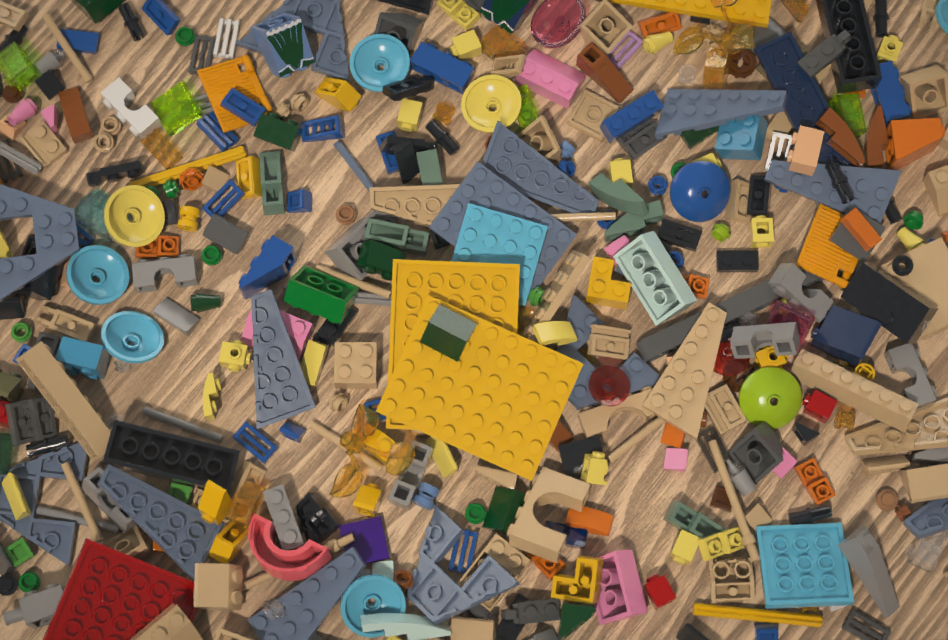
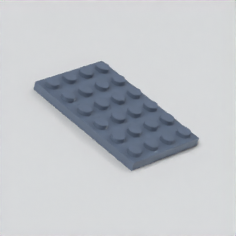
[429,161,577,301]

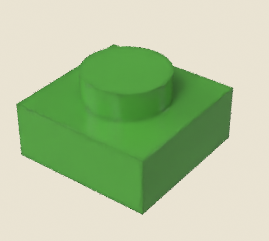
[168,483,193,505]
[4,537,35,568]

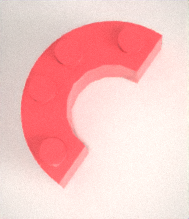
[248,513,332,581]

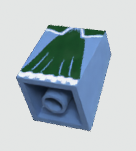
[250,13,315,78]

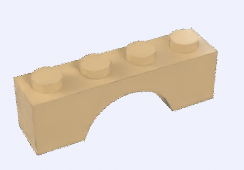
[578,386,658,439]

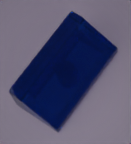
[545,520,588,550]

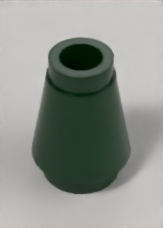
[190,293,221,313]

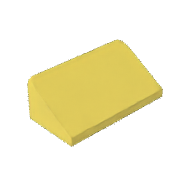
[301,339,329,386]
[426,436,458,478]
[2,472,31,520]

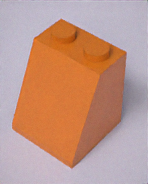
[885,118,945,170]

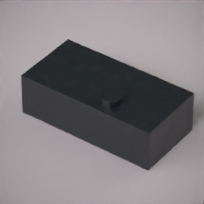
[841,262,939,344]

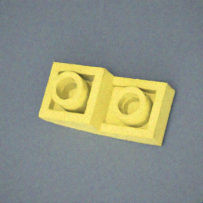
[436,0,481,31]
[533,321,578,346]
[203,373,222,421]
[697,527,744,561]

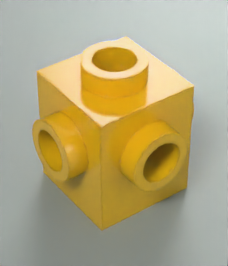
[754,346,788,369]

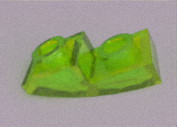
[517,84,539,130]

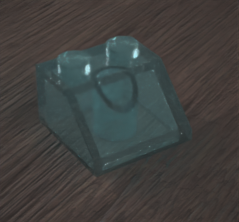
[74,188,113,242]

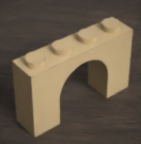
[507,467,591,563]

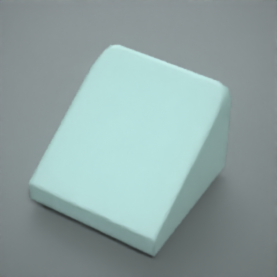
[372,561,394,580]

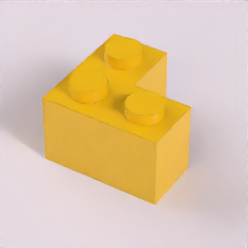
[585,257,631,310]
[551,556,604,604]

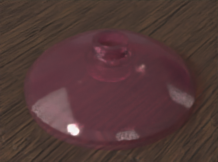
[531,0,586,48]

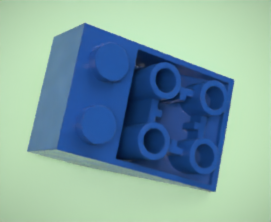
[238,235,297,300]

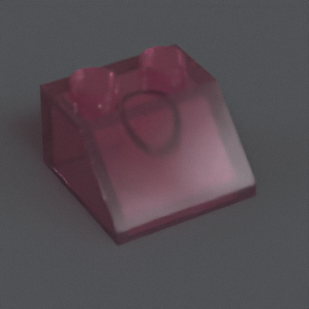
[765,300,816,353]

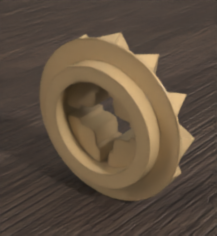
[698,24,730,56]

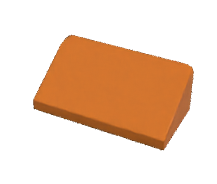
[637,11,682,39]
[840,207,882,252]

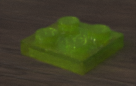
[150,81,204,137]

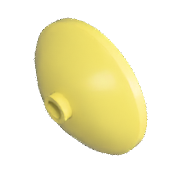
[461,75,522,133]
[104,185,165,247]

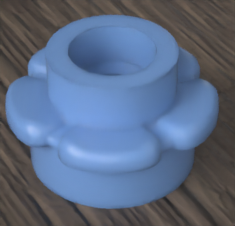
[558,140,576,159]

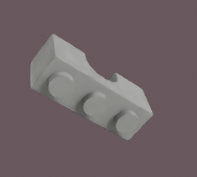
[132,254,199,293]
[768,263,833,322]
[730,322,800,359]
[884,344,937,408]
[388,440,434,511]
[82,466,137,534]
[263,484,305,551]

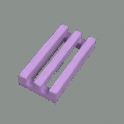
[607,30,643,71]

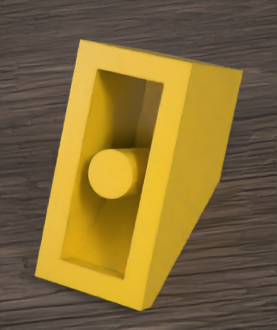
[314,77,362,112]
[355,424,401,466]
[198,480,234,525]
[353,483,383,518]
[208,516,249,564]

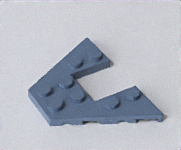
[236,0,350,83]
[0,184,80,302]
[556,295,660,410]
[0,443,88,566]
[406,504,521,624]

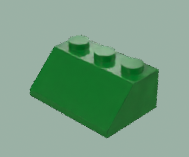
[284,265,360,324]

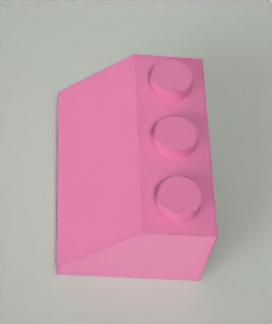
[515,49,587,109]
[241,308,315,362]
[595,550,648,625]

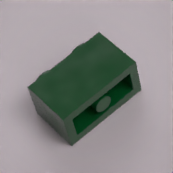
[253,112,303,152]
[357,240,407,281]

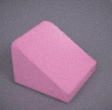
[41,104,58,134]
[604,235,631,265]
[772,447,797,479]
[663,448,688,472]

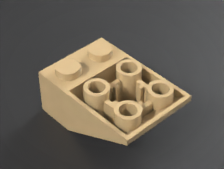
[457,533,532,612]

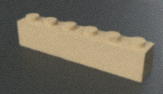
[15,341,111,461]
[790,348,919,433]

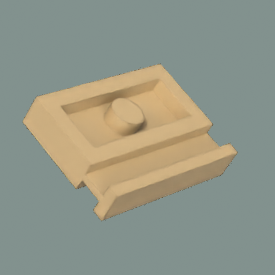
[19,120,68,169]
[587,324,631,360]
[704,384,747,436]

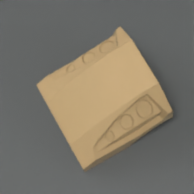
[708,556,755,603]

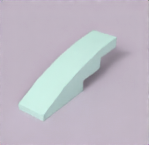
[360,613,451,640]

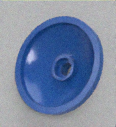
[670,161,731,222]

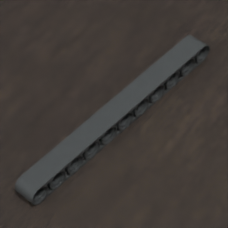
[636,267,842,363]

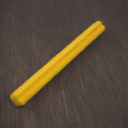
[128,146,246,187]
[693,603,823,627]

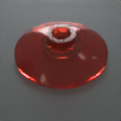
[713,341,750,376]
[588,365,630,407]

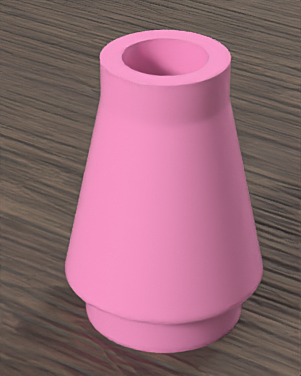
[7,98,37,126]

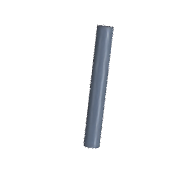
[334,140,375,191]

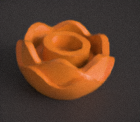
[179,168,204,191]

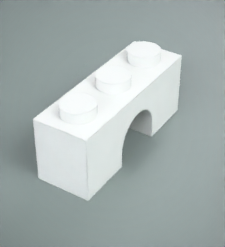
[101,77,162,141]

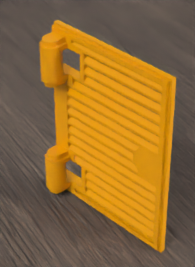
[197,54,273,133]
[796,203,858,289]

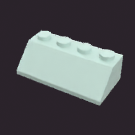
[613,231,698,326]

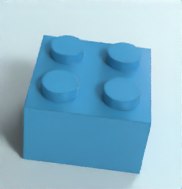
[715,115,768,160]
[56,336,111,381]

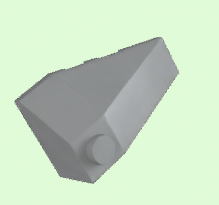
[325,210,398,280]
[838,524,900,618]

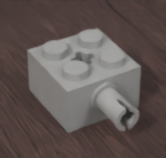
[3,583,65,629]

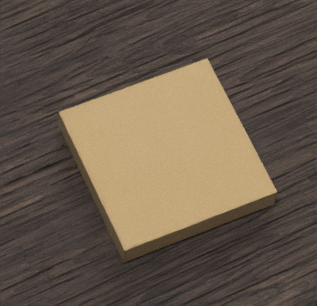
[566,89,621,142]

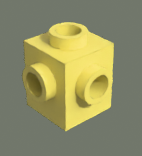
[219,340,252,372]

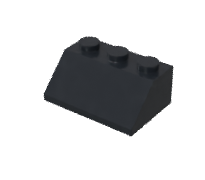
[12,235,63,301]

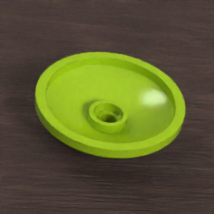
[739,367,802,429]

